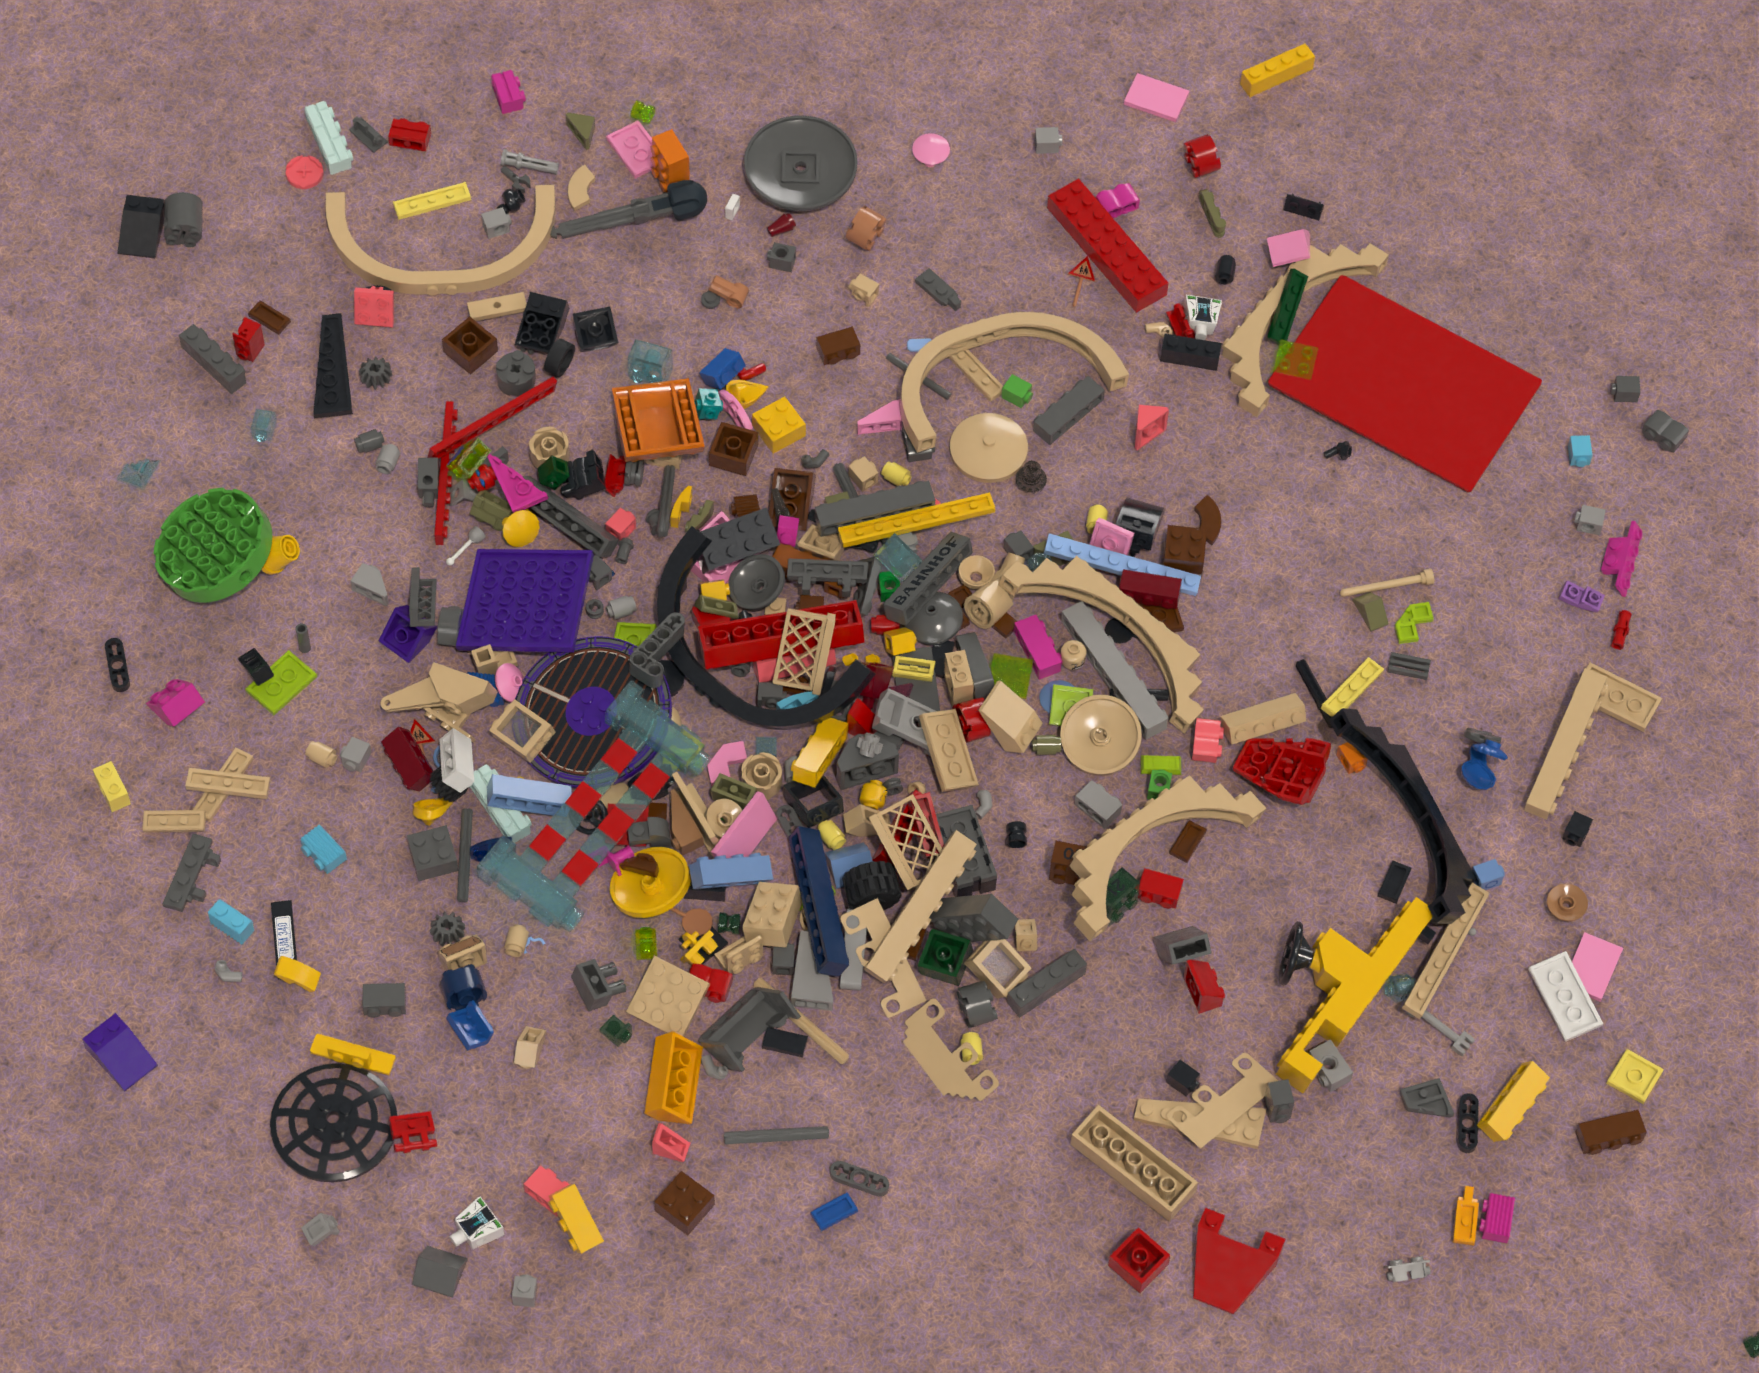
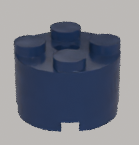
[440,964,487,1011]

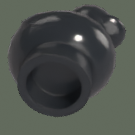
[497,188,525,214]

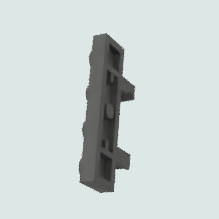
[787,558,868,597]
[162,833,221,912]

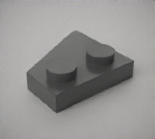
[1399,1078,1454,1118]

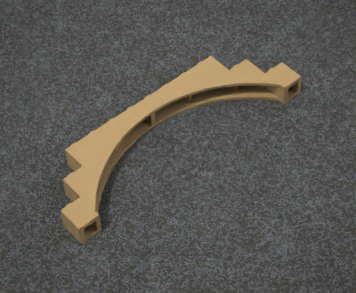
[1222,243,1389,417]
[999,556,1204,734]
[1070,775,1267,941]

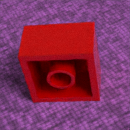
[1108,1227,1170,1293]

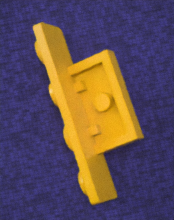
[310,1034,396,1075]

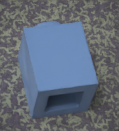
[1472,859,1505,890]

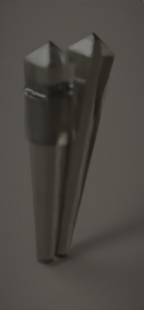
[772,488,791,524]

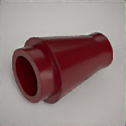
[767,213,796,237]

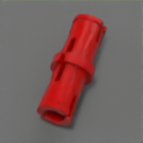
[1611,610,1632,650]

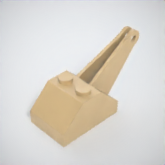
[381,662,498,715]

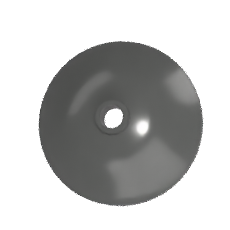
[728,554,785,610]
[904,592,963,645]

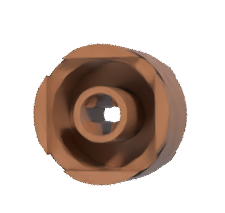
[846,206,887,251]

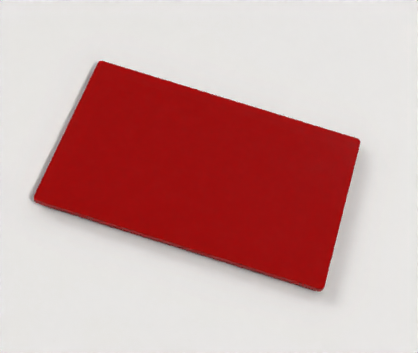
[1268,275,1542,492]

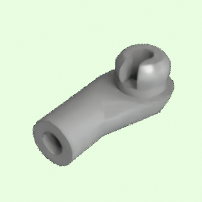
[975,790,993,820]
[215,960,243,982]

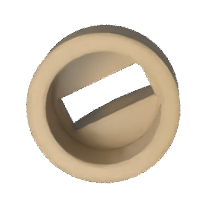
[908,781,926,794]

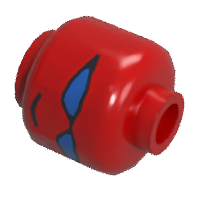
[467,464,498,492]

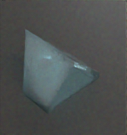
[117,458,161,490]

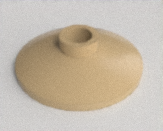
[706,799,743,838]

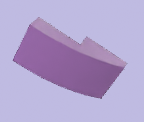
[1558,580,1605,612]

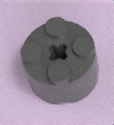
[496,350,536,397]
[957,981,998,1028]

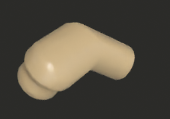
[1145,322,1173,338]

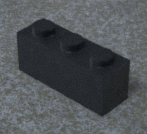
[1160,334,1222,371]

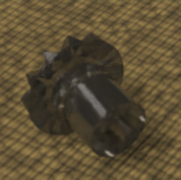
[1016,461,1047,494]

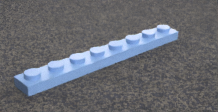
[1043,533,1201,596]

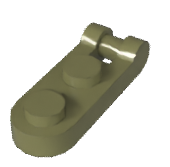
[1199,189,1226,238]

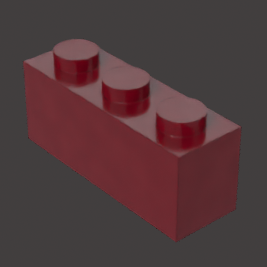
[1119,569,1182,609]
[381,727,433,791]

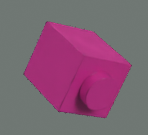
[777,515,799,547]

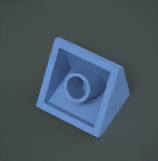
[825,842,872,889]

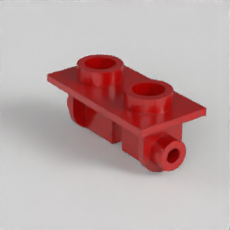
[1166,303,1196,339]
[605,454,627,497]

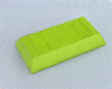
[1141,755,1181,775]

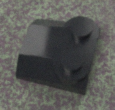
[572,306,618,351]

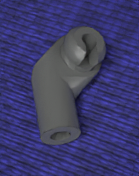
[801,449,830,469]

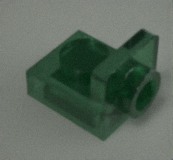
[599,1015,632,1047]

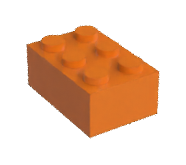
[650,129,690,193]

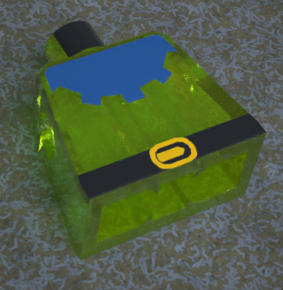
[446,437,492,479]

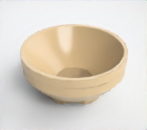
[959,555,995,589]

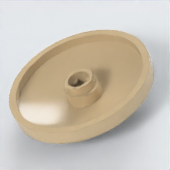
[950,413,1028,483]
[1060,695,1142,776]

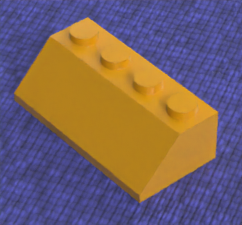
[644,1031,703,1124]

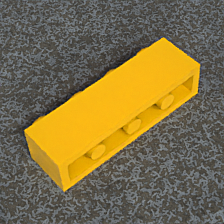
[1240,43,1315,97]
[791,717,848,787]
[1477,1061,1550,1142]

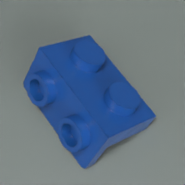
[446,1000,494,1051]

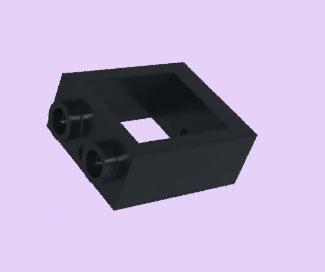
[783,775,844,828]

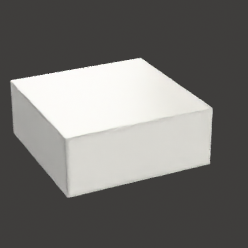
[725,194,740,221]

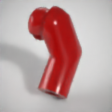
[737,363,766,381]

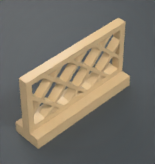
[773,608,836,695]
[672,772,721,859]
[869,794,942,891]

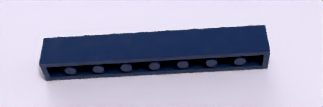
[789,826,849,977]

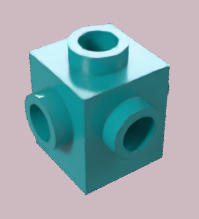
[694,388,723,419]

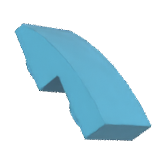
[776,692,819,710]

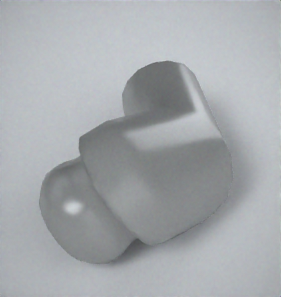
[701,1055,728,1080]

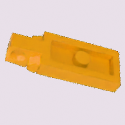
[1453,1186,1479,1246]

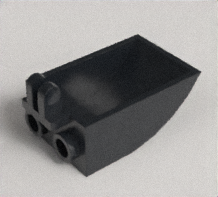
[1115,497,1165,557]

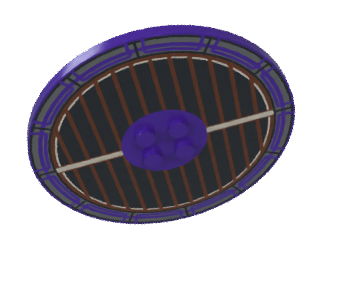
[512,636,672,789]

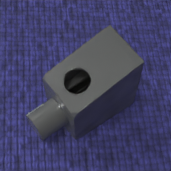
[418,458,440,507]

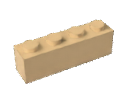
[1221,693,1306,744]

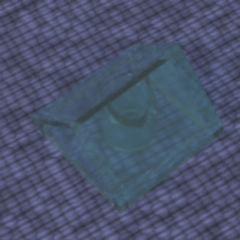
[874,533,923,582]

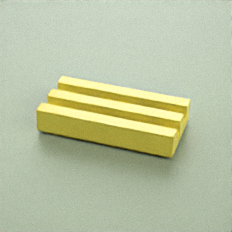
[892,656,936,682]

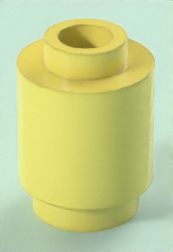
[881,461,912,486]
[1086,505,1108,534]
[817,820,846,850]
[960,1032,983,1065]

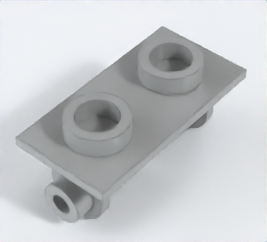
[1384,1256,1431,1283]

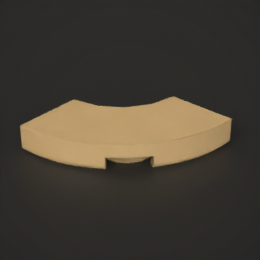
[568,165,595,211]

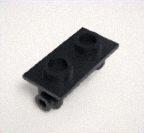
[1283,194,1324,221]

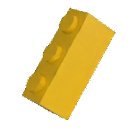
[548,1184,604,1254]

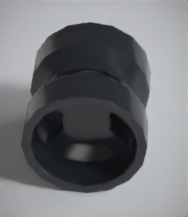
[1006,821,1027,848]

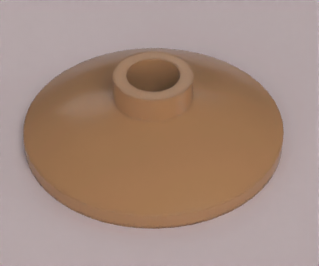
[1547,884,1588,922]

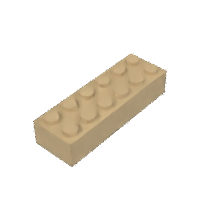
[1070,1105,1198,1222]

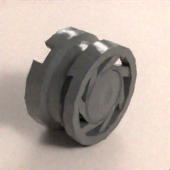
[624,460,644,487]

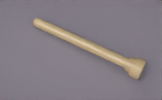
[1340,568,1434,597]

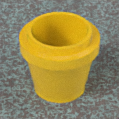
[261,535,300,575]

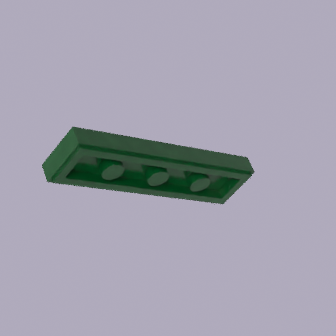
[1267,268,1309,346]

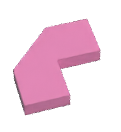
[707,741,747,786]

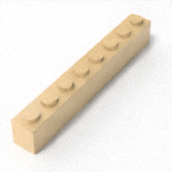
[1524,668,1609,820]
[863,830,977,983]

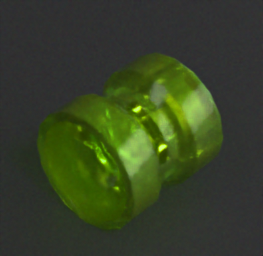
[630,100,655,124]

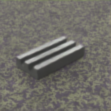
[1388,652,1431,680]

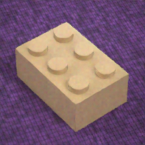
[743,882,802,948]

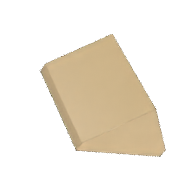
[798,525,845,561]

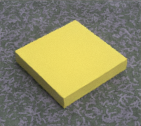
[1606,1049,1664,1104]

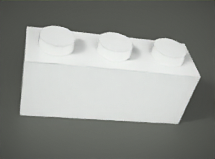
[439,728,474,793]

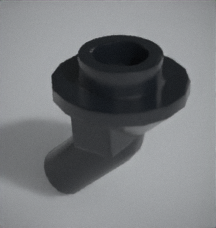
[1323,441,1352,460]

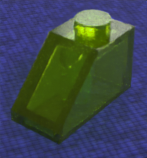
[635,927,657,960]

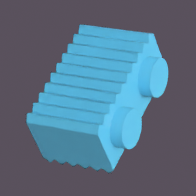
[300,825,347,874]
[208,899,254,944]

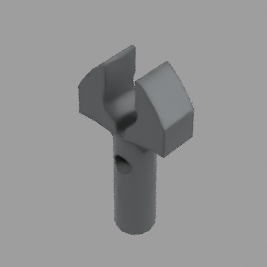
[501,166,531,193]

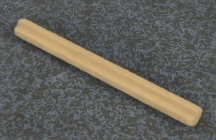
[754,978,849,1064]

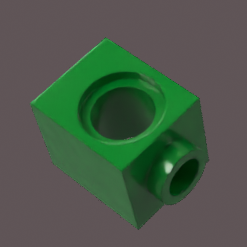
[878,571,900,602]

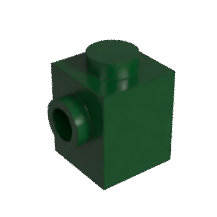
[537,455,570,490]

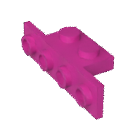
[1601,521,1643,597]

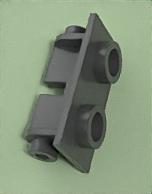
[349,117,388,153]

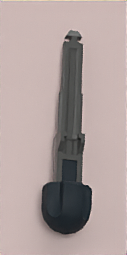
[551,180,707,239]

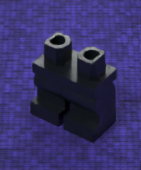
[561,449,606,500]

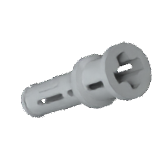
[501,149,559,175]

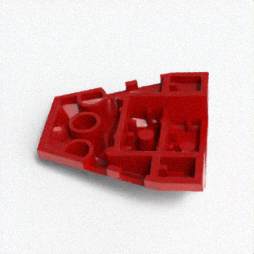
[1233,738,1331,805]

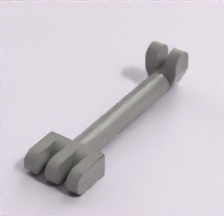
[1407,1010,1475,1056]

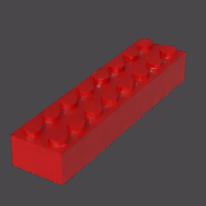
[1047,178,1169,313]
[698,600,865,669]

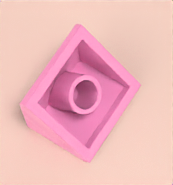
[1267,229,1310,267]

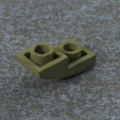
[685,500,714,532]

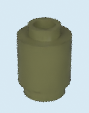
[1032,735,1061,755]

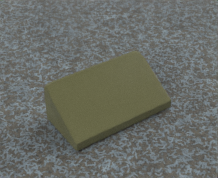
[695,595,739,619]

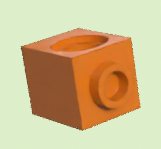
[1336,742,1368,774]

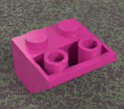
[146,679,205,727]

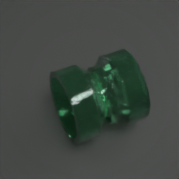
[718,912,741,935]
[1743,1332,1759,1358]

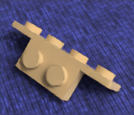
[416,706,476,743]

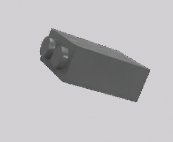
[1154,926,1212,965]

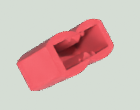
[1192,718,1224,763]

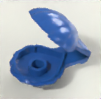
[1461,739,1508,790]

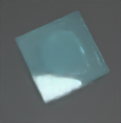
[756,737,777,758]

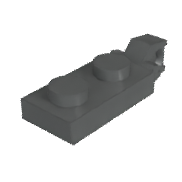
[915,268,962,311]

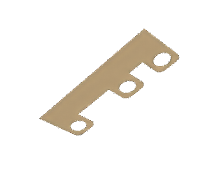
[841,898,926,1018]

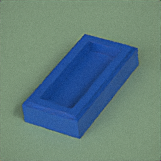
[810,1192,858,1232]

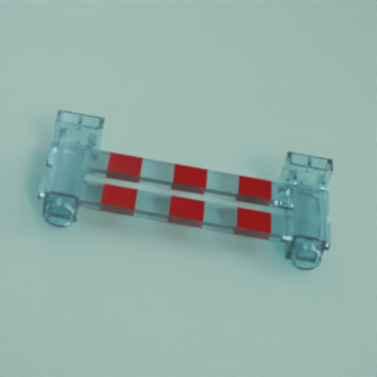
[477,680,712,932]

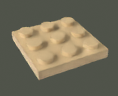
[626,956,710,1037]

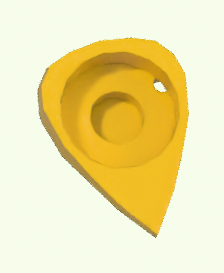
[726,380,769,409]
[412,798,453,826]

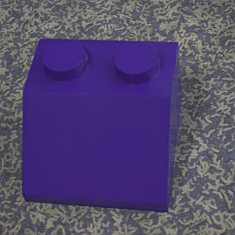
[378,605,437,663]

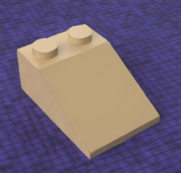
[978,681,1043,753]

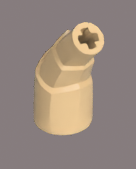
[964,553,1025,629]

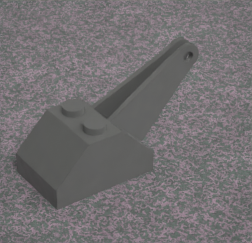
[837,719,917,790]

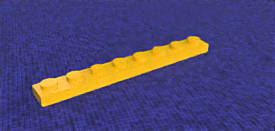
[838,492,995,548]

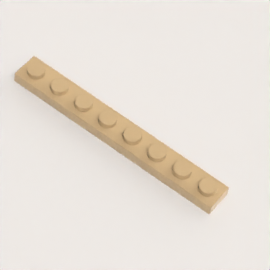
[1402,883,1490,1019]

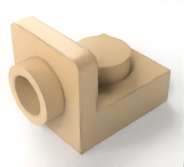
[1014,919,1037,951]

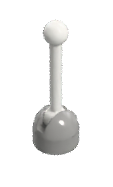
[446,526,486,565]

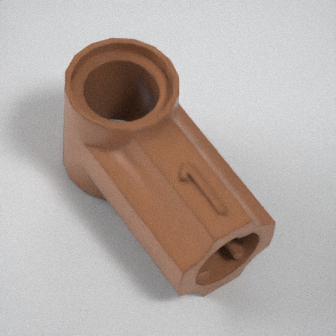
[709,275,749,309]

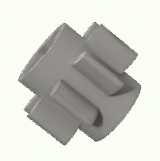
[856,733,883,758]

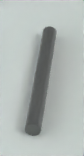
[886,353,952,400]

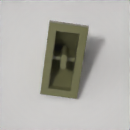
[565,112,595,150]
[1352,592,1389,632]

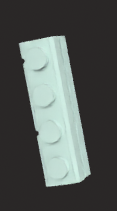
[304,101,354,175]
[470,764,532,845]

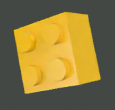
[752,396,806,454]

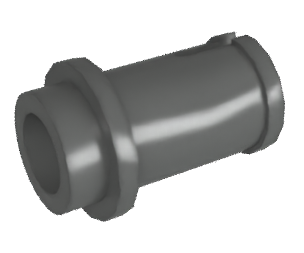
[615,538,634,564]

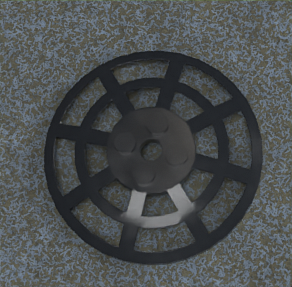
[270,1063,397,1183]

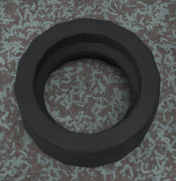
[544,338,575,378]

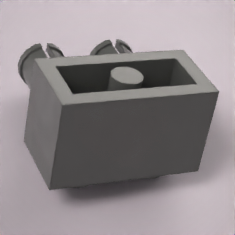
[571,959,627,1011]

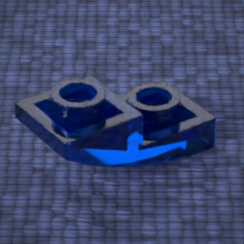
[470,837,513,862]

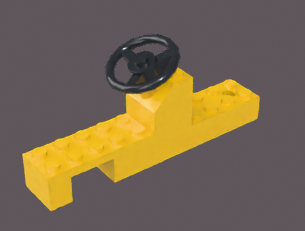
[1276,897,1436,1094]

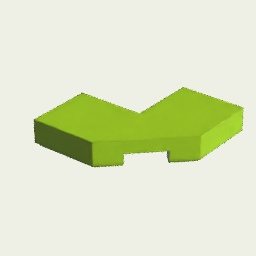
[1394,602,1434,644]

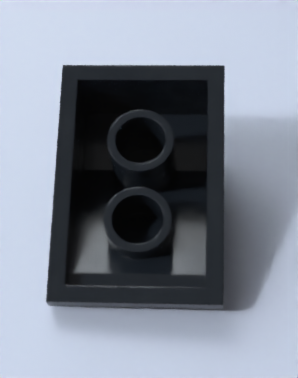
[117,195,165,258]

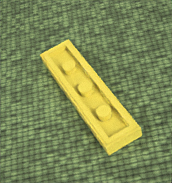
[393,182,471,220]
[1321,657,1384,717]

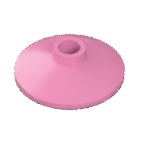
[495,663,524,703]

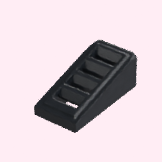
[238,648,274,686]

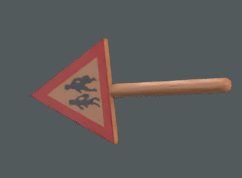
[1068,255,1095,307]
[410,719,435,757]

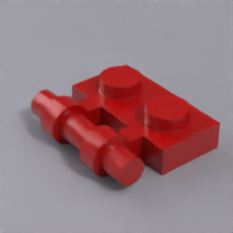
[388,1111,437,1153]

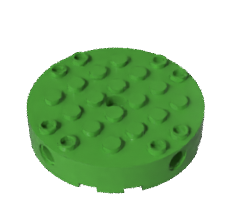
[154,488,273,603]

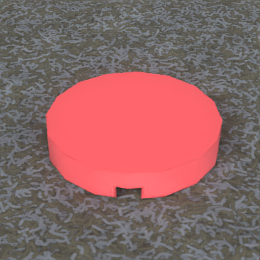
[286,155,324,189]

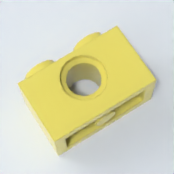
[93,761,131,812]

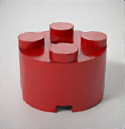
[1183,134,1221,178]
[952,697,991,743]

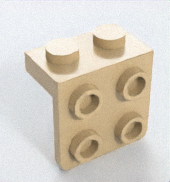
[715,936,763,974]

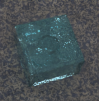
[628,339,673,383]

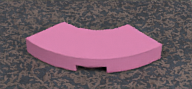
[718,390,753,430]

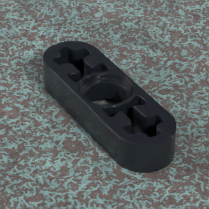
[105,638,130,692]
[1457,1093,1479,1153]

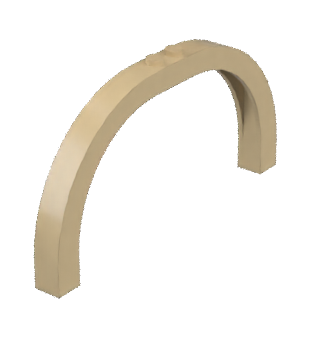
[326,185,556,296]
[900,312,1129,452]

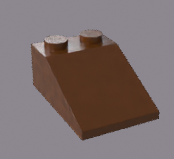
[769,468,816,531]

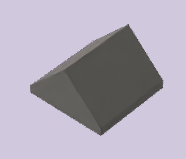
[412,1246,468,1298]

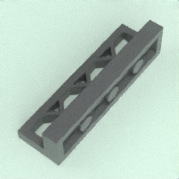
[409,567,437,627]

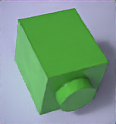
[1001,374,1033,408]

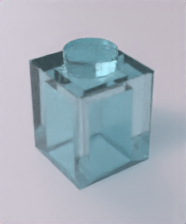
[250,409,277,442]

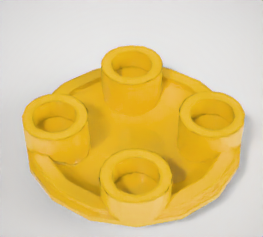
[502,509,540,547]

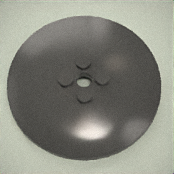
[744,115,857,211]

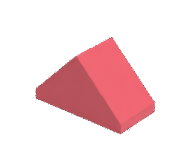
[652,1123,690,1162]

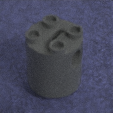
[164,192,203,247]

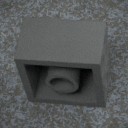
[407,825,458,881]

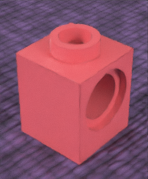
[605,508,636,541]

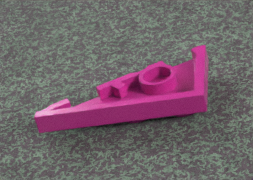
[487,454,548,513]

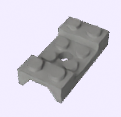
[872,688,937,756]

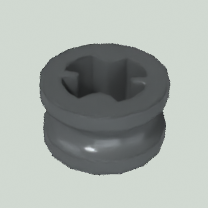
[586,599,604,619]
[883,778,903,796]

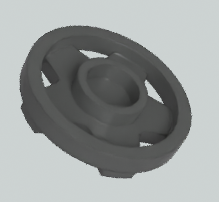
[1463,728,1502,744]

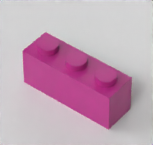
[1014,615,1063,680]

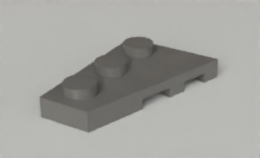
[853,557,882,617]

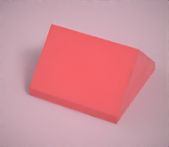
[1135,405,1169,450]

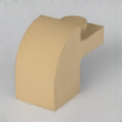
[471,644,518,675]

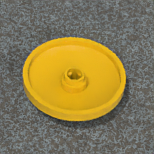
[610,847,691,918]

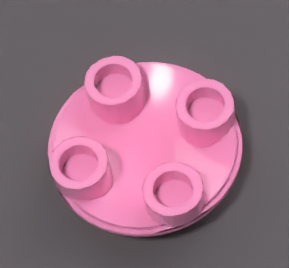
[912,134,950,167]

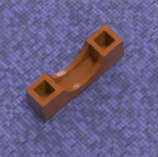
[772,543,843,599]

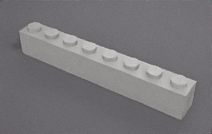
[1061,601,1168,740]

